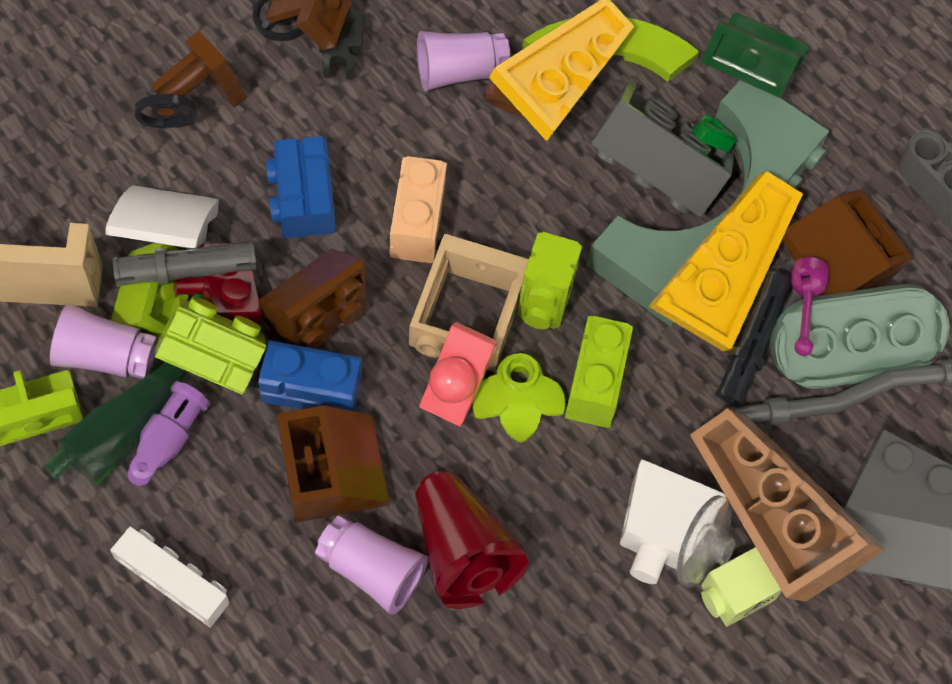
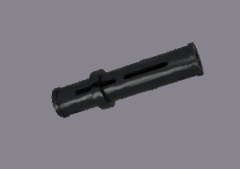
[715,271,792,406]

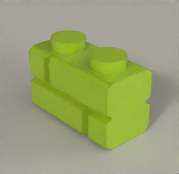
[517,232,582,329]
[155,296,266,394]
[565,316,633,428]

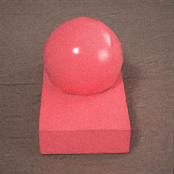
[419,322,498,427]

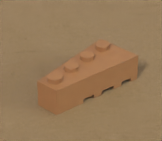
[690,408,886,602]

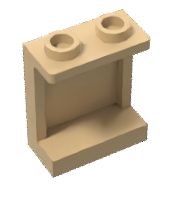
[0,223,103,307]

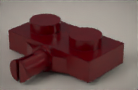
[173,243,261,323]

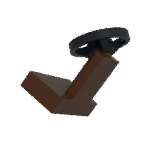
[253,0,352,50]
[135,31,247,128]

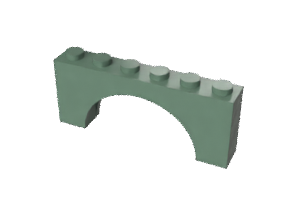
[586,80,829,327]

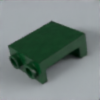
[701,12,809,98]

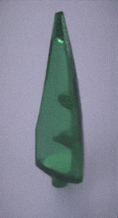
[44,362,188,486]

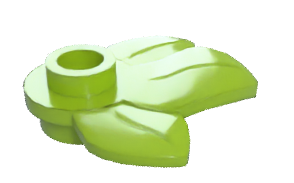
[473,353,565,443]

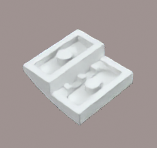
[105,185,219,248]

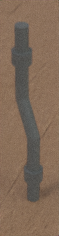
[730,359,952,426]

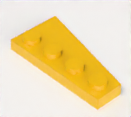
[489,0,634,141]

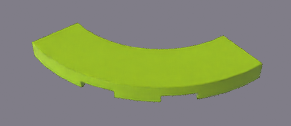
[523,17,699,82]

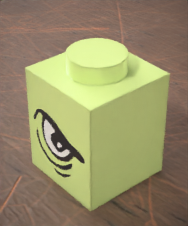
[701,547,782,627]

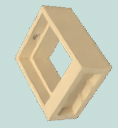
[409,233,529,372]

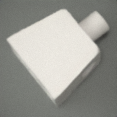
[620,460,726,584]

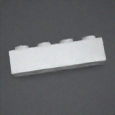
[110,526,229,627]

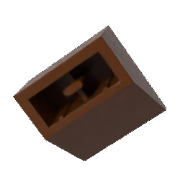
[782,189,914,295]
[259,248,366,349]
[276,405,390,523]

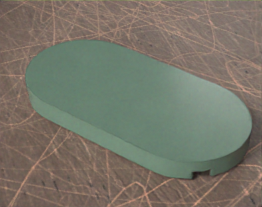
[770,284,950,389]

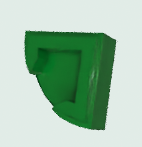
[692,115,736,153]

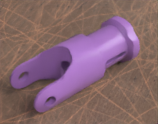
[128,381,210,486]

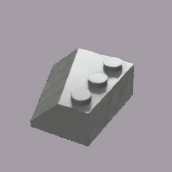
[591,76,734,217]
[841,430,952,593]

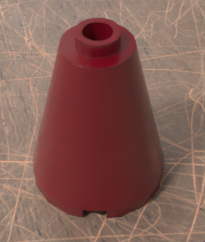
[415,471,529,609]

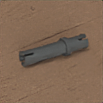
[113,241,257,287]

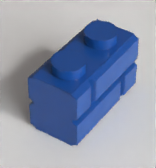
[266,136,336,238]
[258,341,362,412]

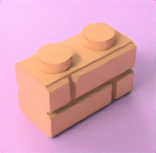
[390,156,447,263]

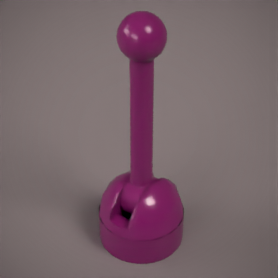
[791,257,829,356]

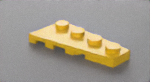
[648,171,803,351]

